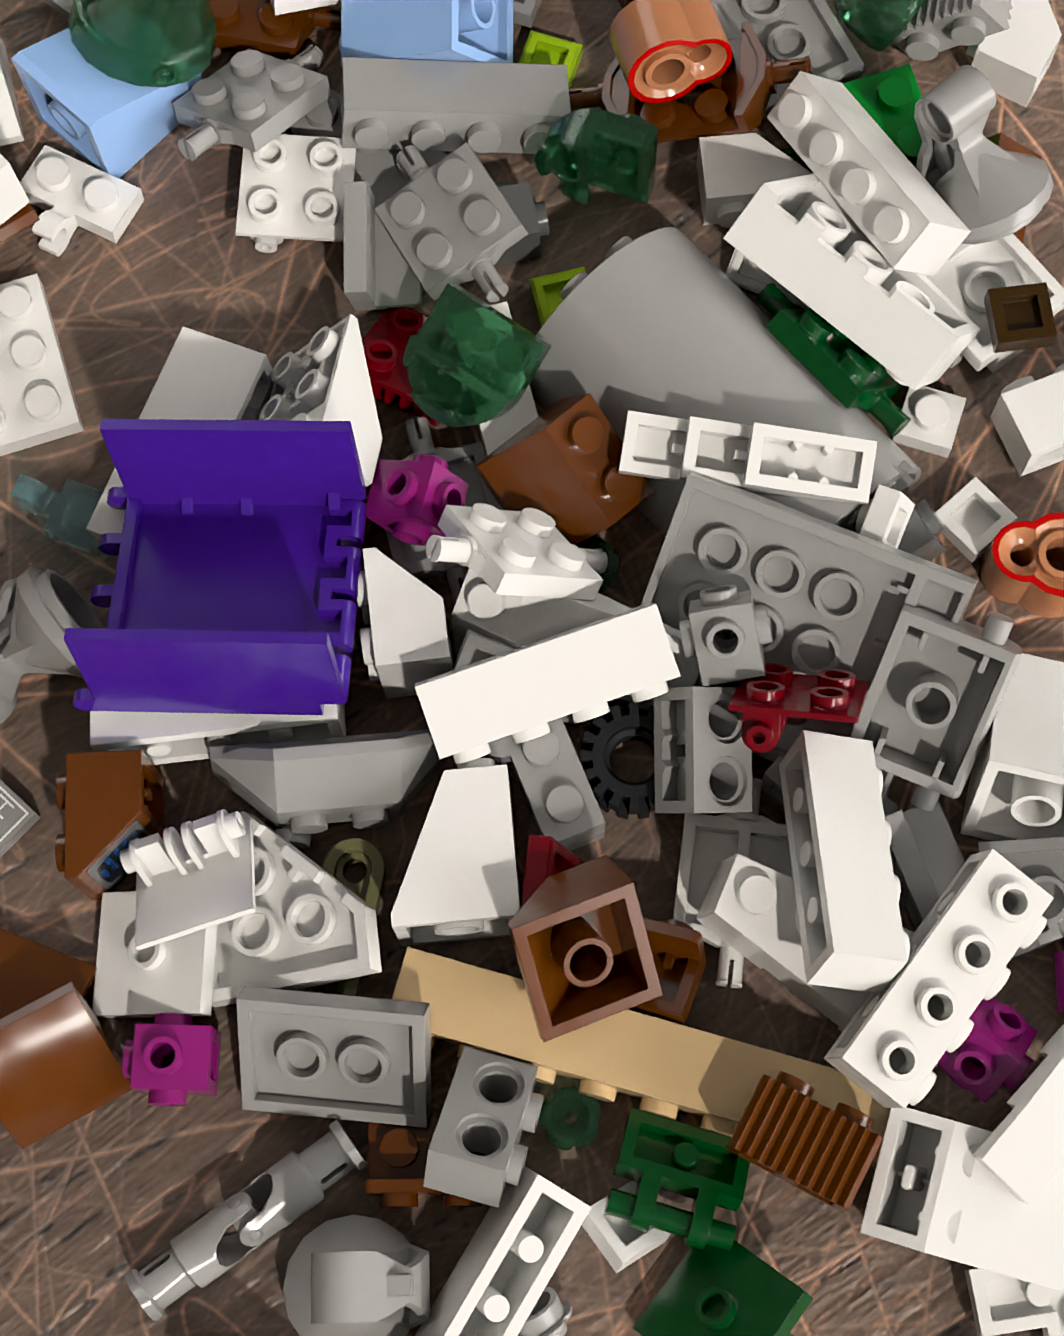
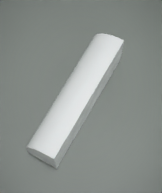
[86,326,274,541]

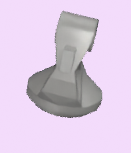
[914,65,1054,245]
[0,566,106,724]
[283,1214,430,1336]

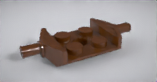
[569,21,812,147]

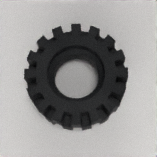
[580,703,655,819]

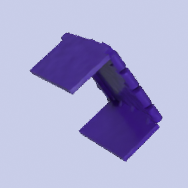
[64,419,366,715]

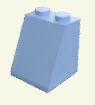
[339,0,513,67]
[11,3,203,179]

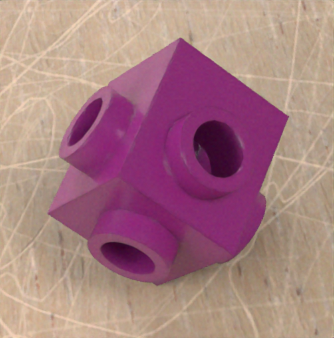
[366,454,469,546]
[937,997,1038,1102]
[122,1013,221,1106]

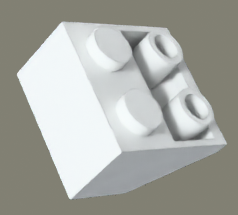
[357,547,454,699]

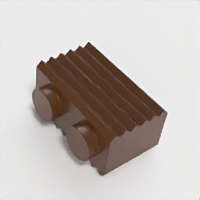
[725,1071,883,1212]

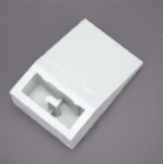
[259,314,383,487]
[860,1107,1064,1292]

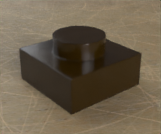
[983,282,1057,353]

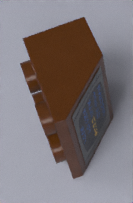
[55,750,165,900]

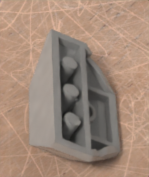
[209,729,452,834]

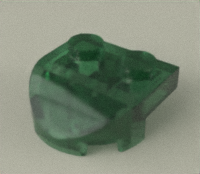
[535,108,659,205]
[403,283,551,427]

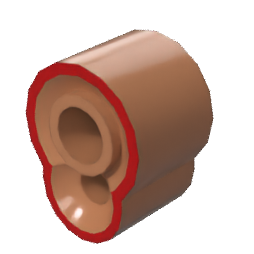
[609,0,733,104]
[979,512,1064,618]

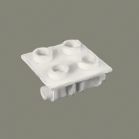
[235,134,356,253]
[120,809,256,951]

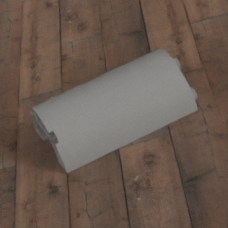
[520,227,921,537]

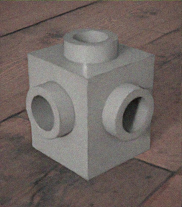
[679,584,773,686]

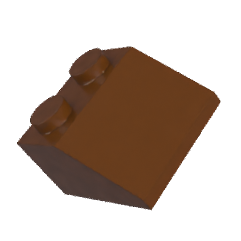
[474,393,654,545]
[508,855,663,1042]

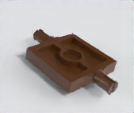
[180,0,341,60]

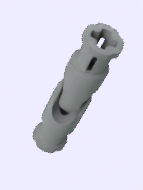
[124,1119,368,1321]

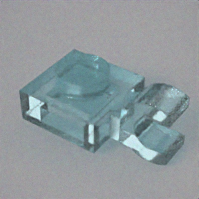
[11,474,103,557]

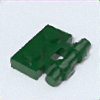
[604,1107,750,1251]

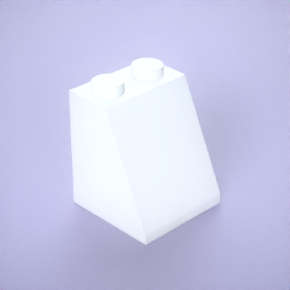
[960,653,1064,841]
[391,758,521,946]

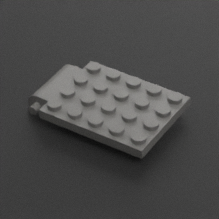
[617,471,1023,811]

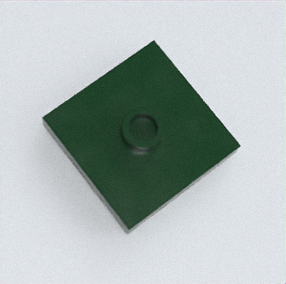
[633,1240,813,1336]

